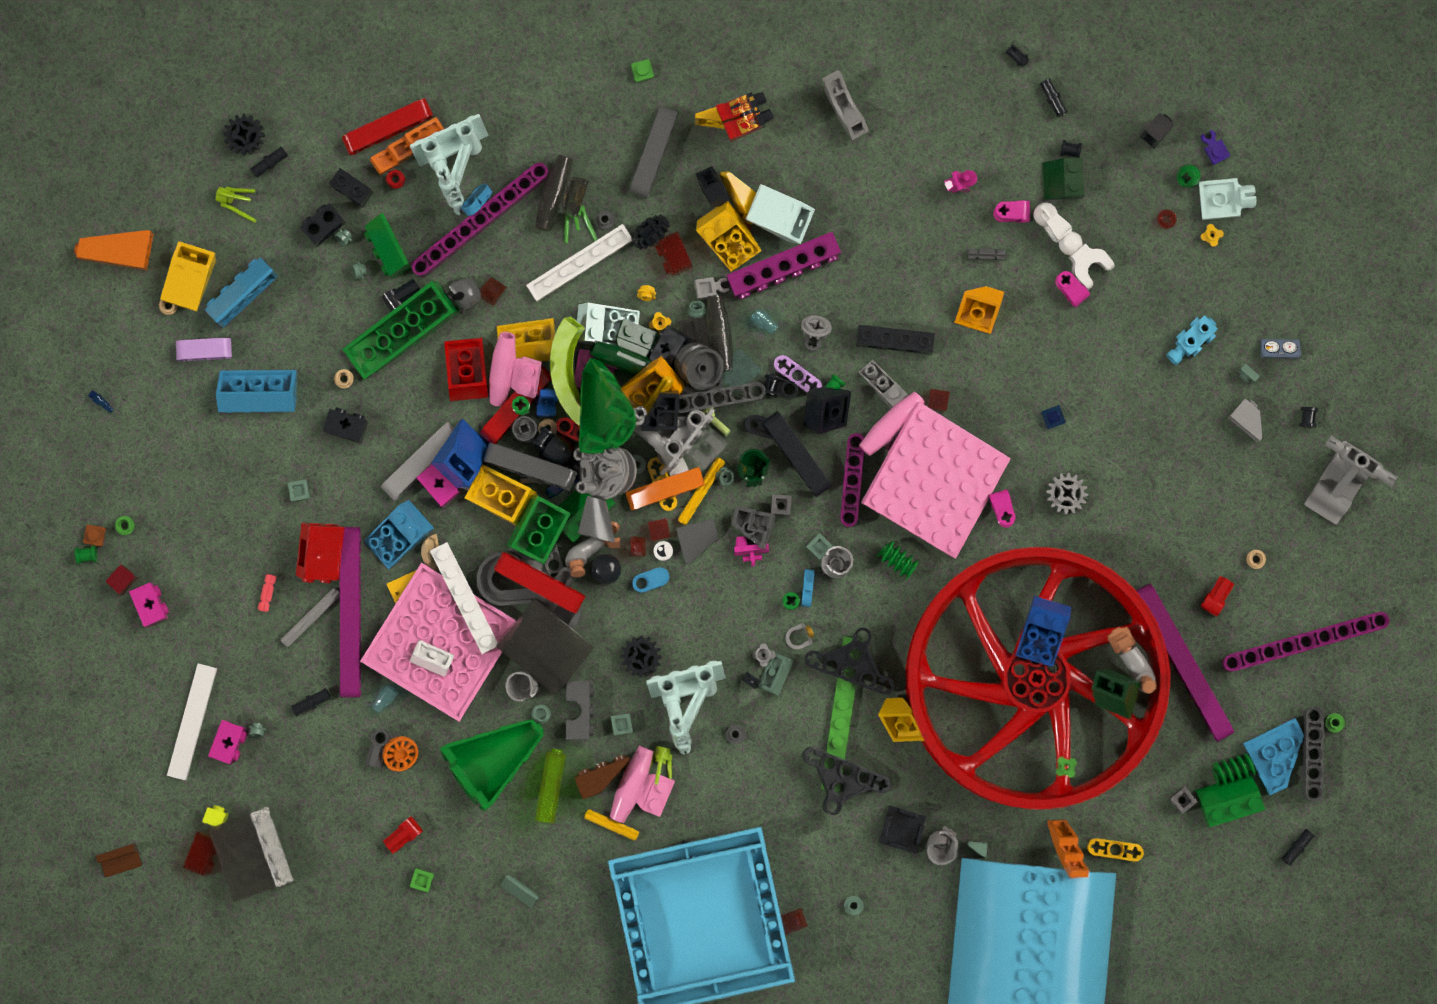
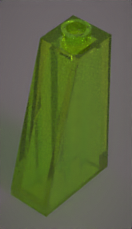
[535,748,567,824]

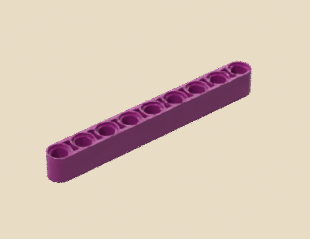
[412,163,549,278]
[340,527,361,698]
[1136,583,1234,742]
[1221,612,1389,672]

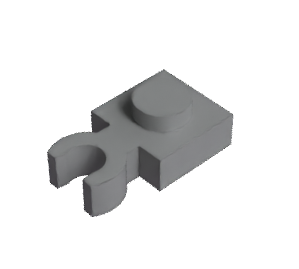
[694,277,729,300]

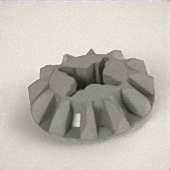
[801,315,832,340]

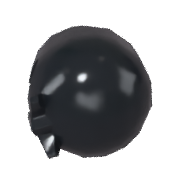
[539,433,574,467]
[590,554,621,585]

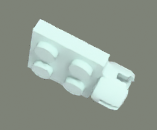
[1199,178,1257,220]

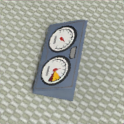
[1260,339,1301,359]

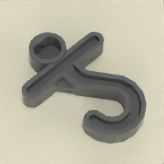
[477,551,582,642]

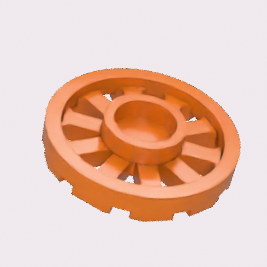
[382,736,418,772]

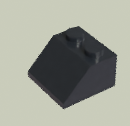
[803,387,851,435]

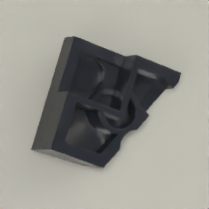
[641,391,679,431]

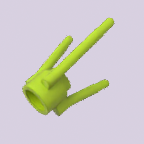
[215,186,256,223]
[649,746,673,785]

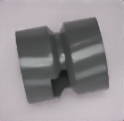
[512,416,539,444]

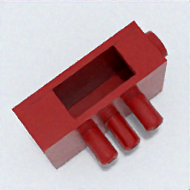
[296,523,345,583]

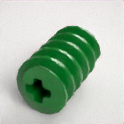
[876,541,919,581]
[1212,753,1255,786]

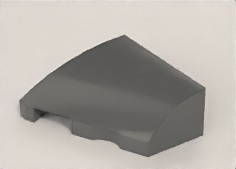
[578,496,615,543]
[732,506,776,550]
[676,519,718,565]

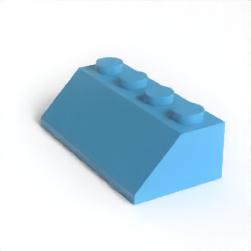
[205,257,278,328]
[216,370,297,413]

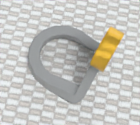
[785,623,814,650]

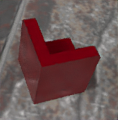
[106,564,138,595]

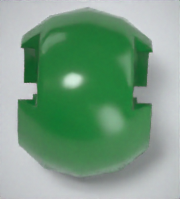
[1176,164,1201,188]

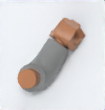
[565,521,620,577]
[1107,627,1156,693]

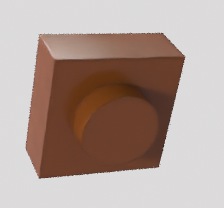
[83,524,107,547]

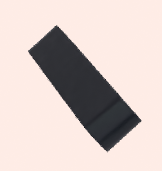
[762,411,832,498]

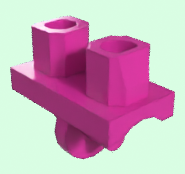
[944,170,978,193]
[734,536,769,567]

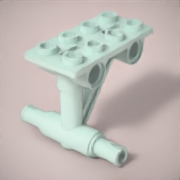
[410,114,488,215]
[646,661,726,755]

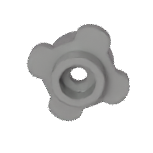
[752,644,775,667]

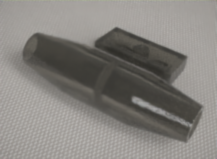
[535,155,589,232]
[679,295,733,373]

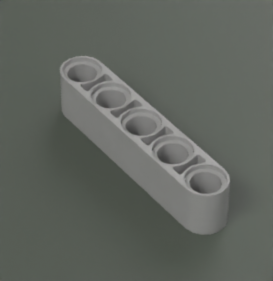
[381,422,455,501]

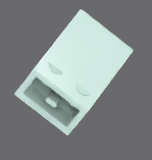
[746,184,815,244]
[577,303,640,345]

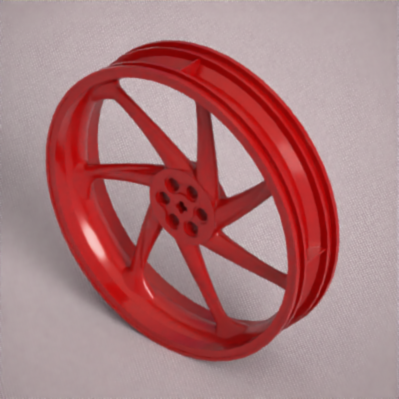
[905,547,1170,809]

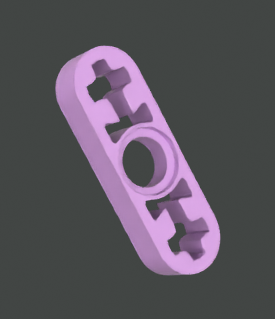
[774,355,822,393]

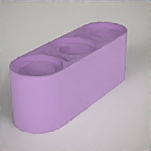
[176,338,232,361]

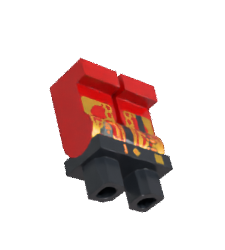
[716,92,774,142]

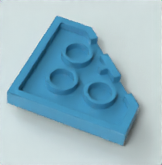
[1243,718,1304,796]

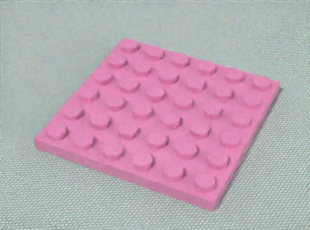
[861,402,1011,559]
[360,563,520,722]

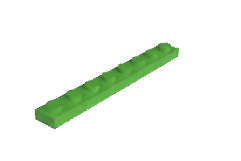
[821,636,863,792]

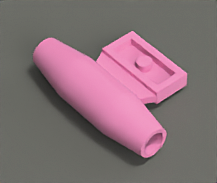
[489,332,542,406]
[859,392,925,456]
[610,746,675,823]

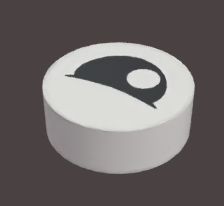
[654,541,673,561]

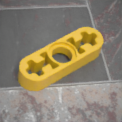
[647,457,677,511]
[1087,838,1144,861]

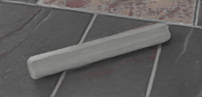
[281,588,340,647]

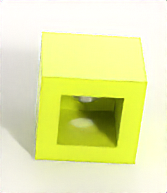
[202,805,228,828]

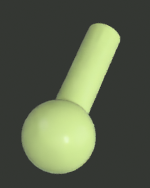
[701,409,731,436]

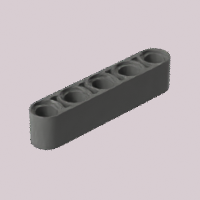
[629,106,679,198]
[678,382,765,414]
[483,443,577,491]
[1302,707,1324,802]

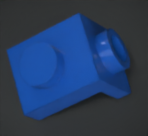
[535,388,558,417]

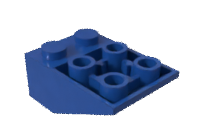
[431,419,488,488]
[1015,596,1071,667]

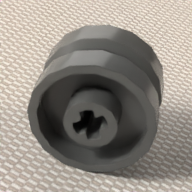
[674,342,724,390]

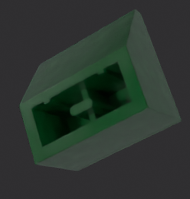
[1092,669,1141,719]

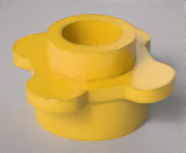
[1201,224,1224,247]
[637,285,656,301]
[649,312,671,334]

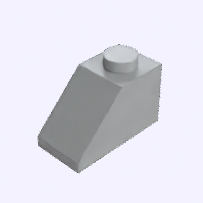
[1228,399,1262,442]

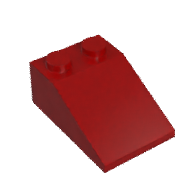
[444,338,488,401]

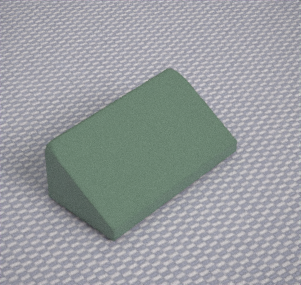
[757,653,794,696]
[501,874,539,908]

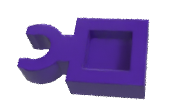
[1200,129,1231,166]

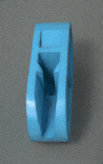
[461,184,492,216]
[632,567,669,593]
[801,569,814,607]

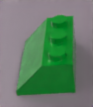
[364,213,411,279]
[558,489,616,544]
[506,494,571,564]
[1195,773,1265,827]

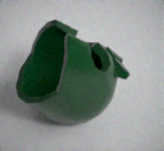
[737,449,769,487]

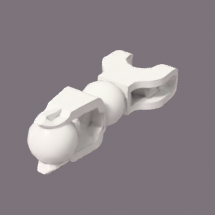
[1034,202,1115,290]

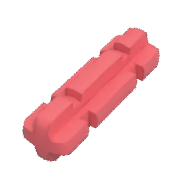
[258,574,276,612]

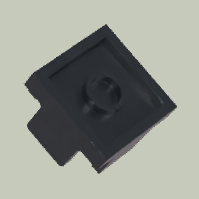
[878,805,926,854]

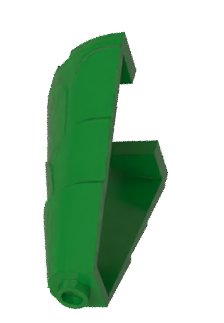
[579,358,636,454]
[440,719,545,812]

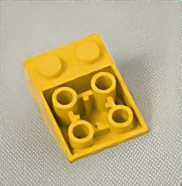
[696,201,761,272]
[160,241,216,312]

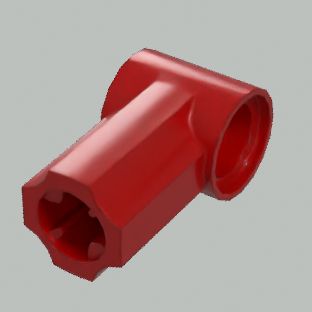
[1200,576,1234,617]
[383,816,423,854]

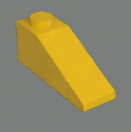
[719,171,756,225]

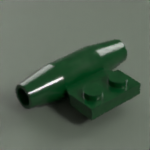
[590,319,658,376]

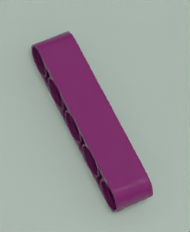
[840,433,864,528]

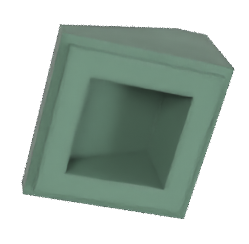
[966,841,987,858]

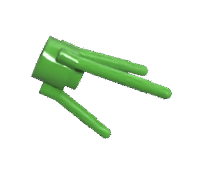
[564,200,598,244]

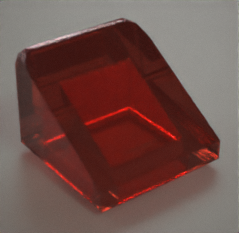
[480,277,507,306]
[630,536,646,557]
[781,908,808,934]

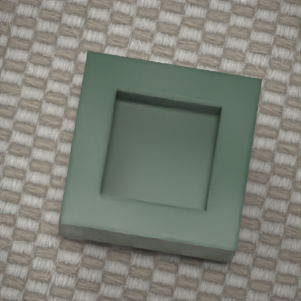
[1238,364,1260,384]
[287,479,311,502]
[806,533,833,560]
[611,713,633,736]

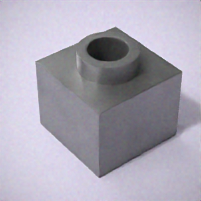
[771,494,791,516]
[1168,787,1197,814]

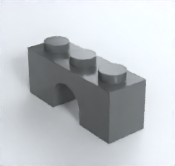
[566,681,594,740]

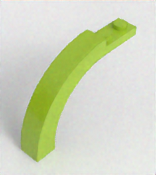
[550,316,585,426]

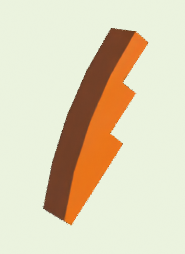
[370,117,444,175]
[626,467,705,511]
[1047,820,1089,878]

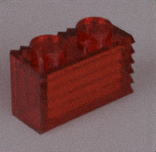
[655,231,693,277]
[183,831,222,876]

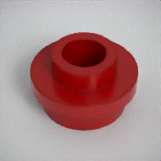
[386,170,405,189]

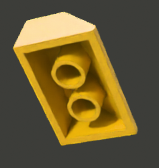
[497,318,556,362]

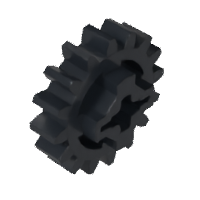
[223,113,265,156]
[631,214,670,250]
[620,636,662,678]

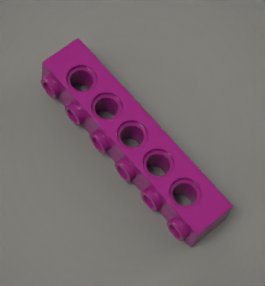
[726,232,841,300]

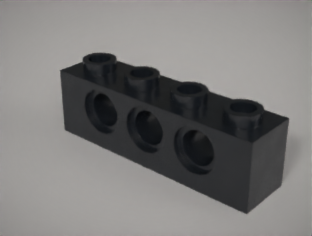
[856,325,935,355]

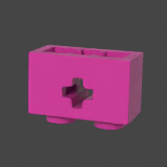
[416,465,460,508]
[129,582,169,628]
[208,720,247,764]

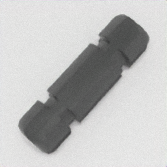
[967,249,1005,260]

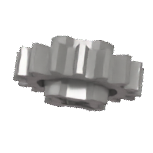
[1046,473,1088,515]

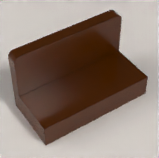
[96,844,142,877]

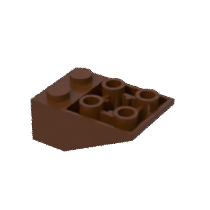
[574,755,631,799]

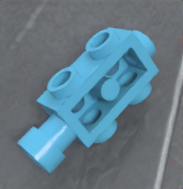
[1166,315,1218,365]

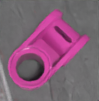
[993,200,1030,223]
[1055,271,1090,308]
[989,489,1015,528]

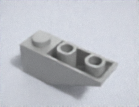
[859,360,908,408]

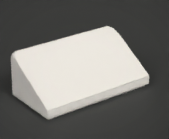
[410,640,454,677]

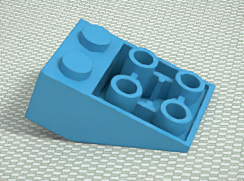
[364,500,434,570]

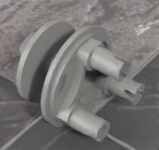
[574,447,637,499]

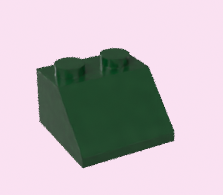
[1042,157,1084,200]

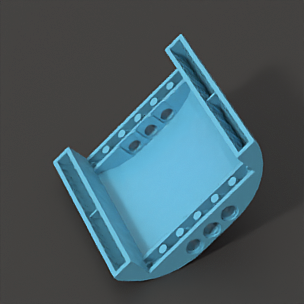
[608,827,795,1004]
[948,858,1116,1004]

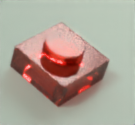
[928,389,950,411]
[648,518,671,541]

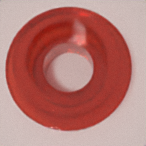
[1157,210,1176,229]

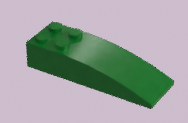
[343,281,460,380]

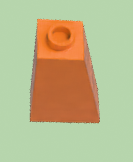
[74,230,154,271]

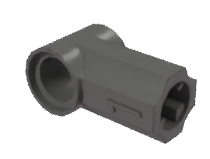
[365,729,392,768]

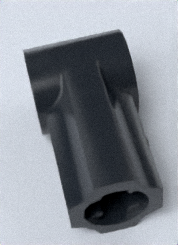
[381,279,420,312]

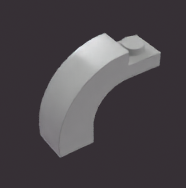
[822,70,869,140]

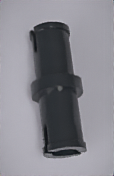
[1040,78,1068,118]
[250,146,288,178]
[291,688,331,716]
[1281,829,1315,866]

